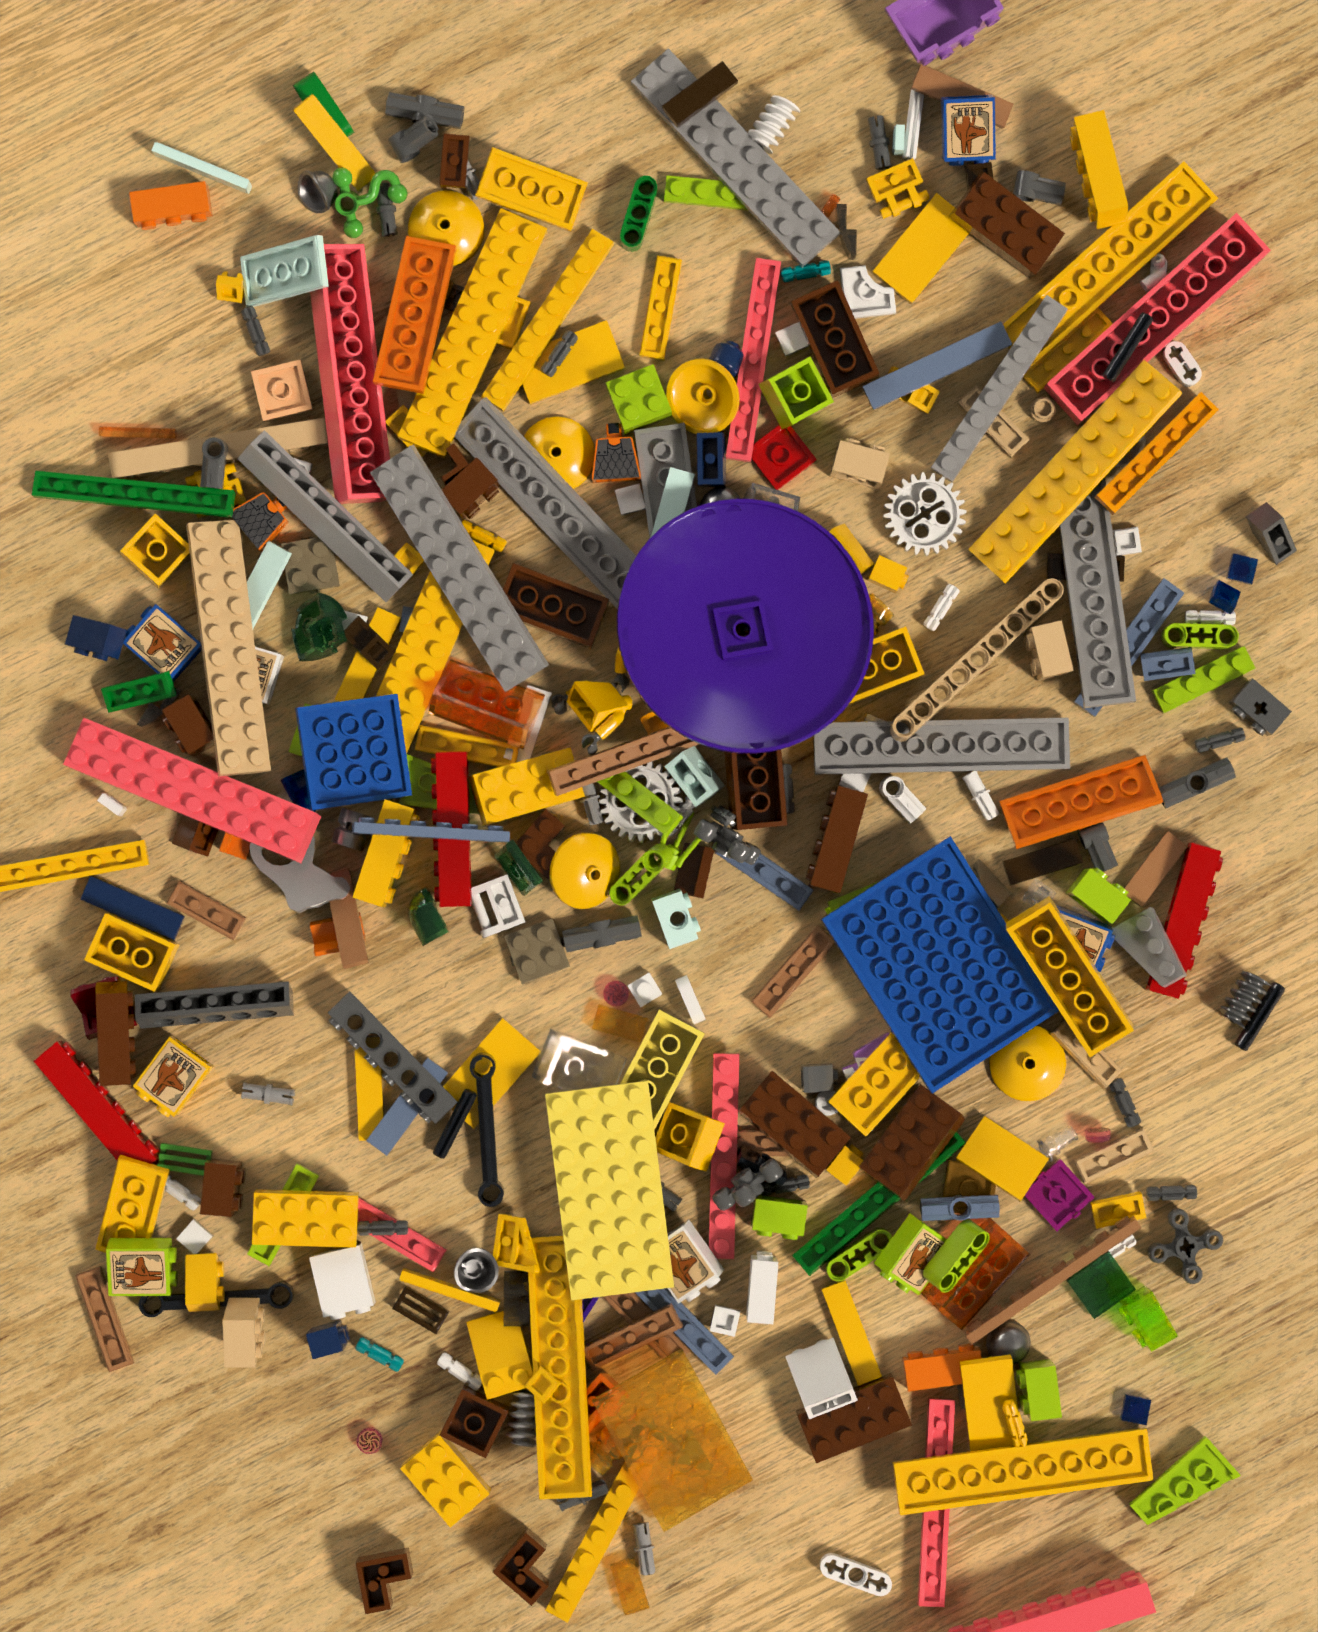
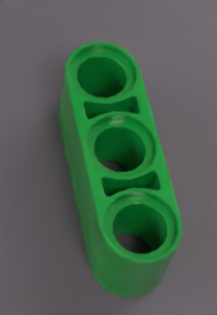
[293,71,355,137]
[620,175,657,252]

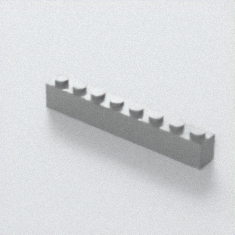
[931,295,1068,483]
[238,430,413,602]

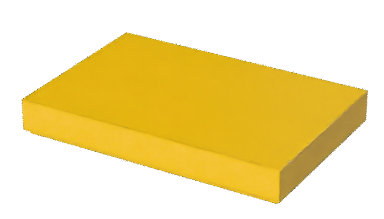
[956,1116,1049,1202]

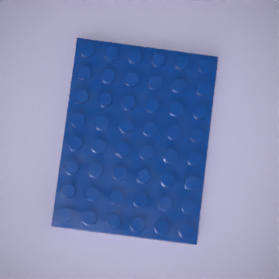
[821,836,1059,1094]

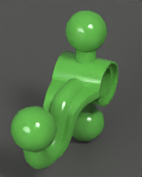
[332,168,408,238]

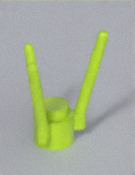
[656,812,701,871]

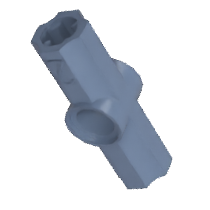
[920,1195,1000,1221]

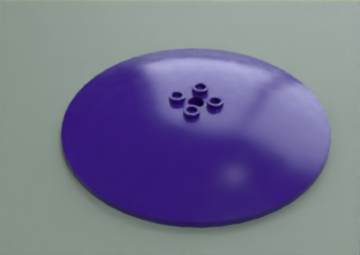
[617,499,874,754]

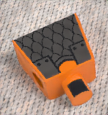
[592,423,641,483]
[232,492,289,553]

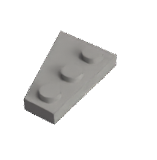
[1112,907,1187,988]

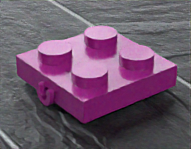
[1025,1158,1095,1231]

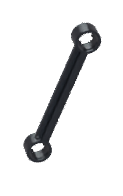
[470,1052,504,1207]
[139,1281,294,1317]

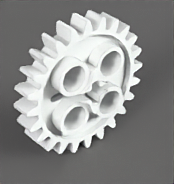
[883,472,967,556]
[599,762,683,843]

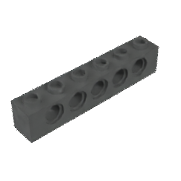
[135,981,294,1029]
[328,991,458,1124]

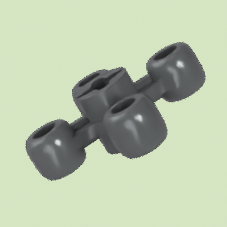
[694,819,761,865]
[712,1159,783,1211]
[1147,1208,1223,1284]

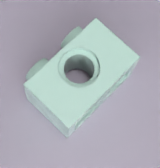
[664,746,725,807]
[652,889,701,949]

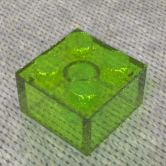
[1118,1285,1178,1352]

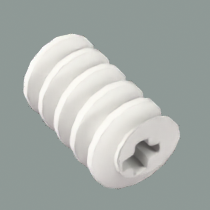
[748,95,800,154]

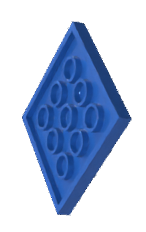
[295,694,412,810]

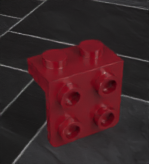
[70,976,138,1040]

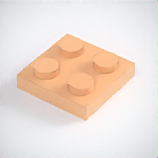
[251,359,313,422]

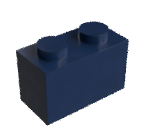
[697,432,726,487]
[65,615,127,661]
[306,1320,350,1359]

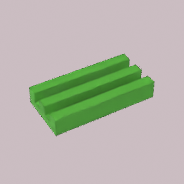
[157,1143,213,1176]

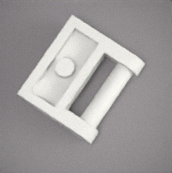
[471,874,525,938]

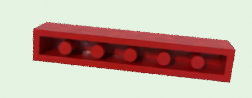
[431,752,472,907]
[1145,842,1223,999]
[34,1040,159,1164]

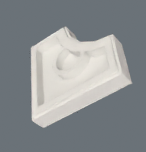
[840,265,896,319]

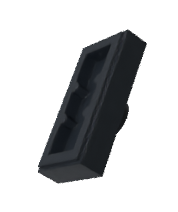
[737,1145,787,1185]

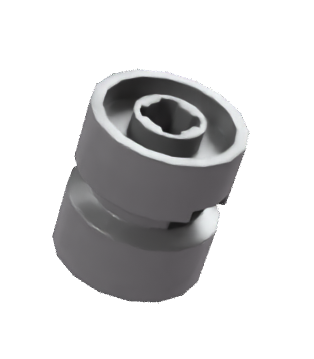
[331,808,373,852]

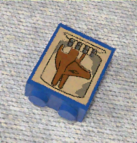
[941,95,996,166]
[123,604,202,683]
[1055,904,1115,972]

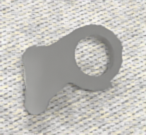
[250,835,350,913]

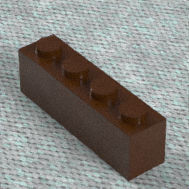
[95,981,136,1086]

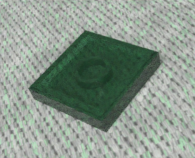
[494,839,543,896]
[1066,1251,1136,1319]

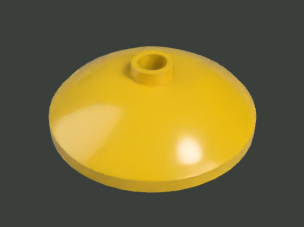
[408,190,484,266]
[666,358,739,434]
[523,417,595,489]
[549,833,620,909]
[989,1026,1066,1101]

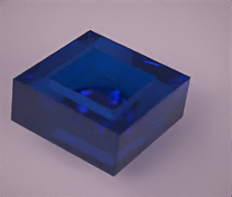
[1226,553,1258,585]
[1209,580,1241,614]
[1120,1394,1151,1425]

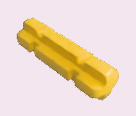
[462,520,507,552]
[1002,1399,1028,1447]

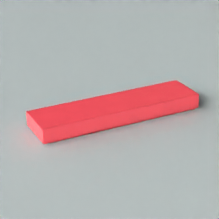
[358,1197,447,1272]

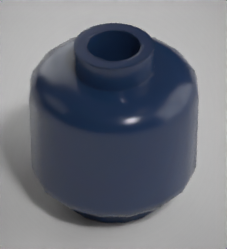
[709,341,743,378]

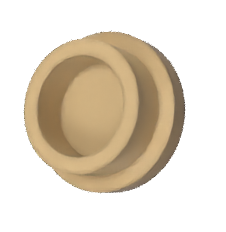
[1030,397,1056,423]

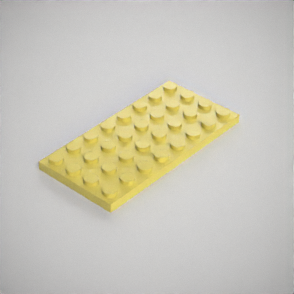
[545,1081,674,1300]

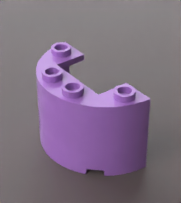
[885,0,1004,66]

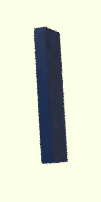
[80,876,185,940]

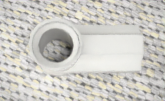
[879,776,926,824]

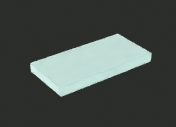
[240,235,329,307]

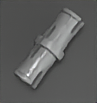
[241,1082,295,1106]

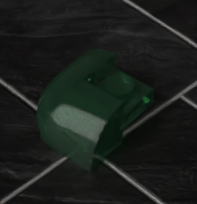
[291,593,347,662]
[408,887,450,946]

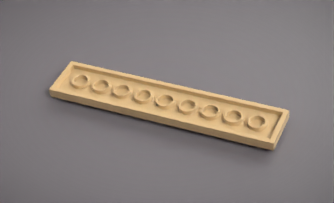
[186,520,271,777]

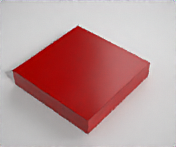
[751,425,817,492]

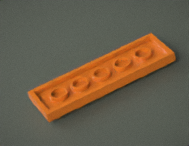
[373,236,457,394]
[999,755,1163,849]

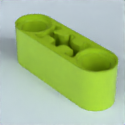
[1161,623,1239,650]
[609,843,672,906]
[923,1219,990,1293]
[826,1227,892,1281]

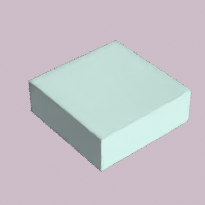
[892,124,905,156]

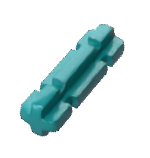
[781,260,831,283]
[355,1337,404,1372]

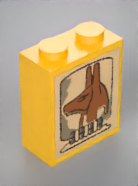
[133,1036,214,1117]

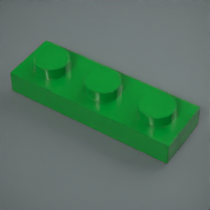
[101,671,177,713]

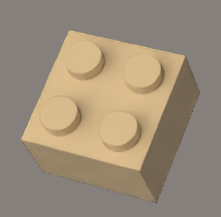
[830,438,890,490]
[1023,620,1074,681]
[223,1298,266,1368]

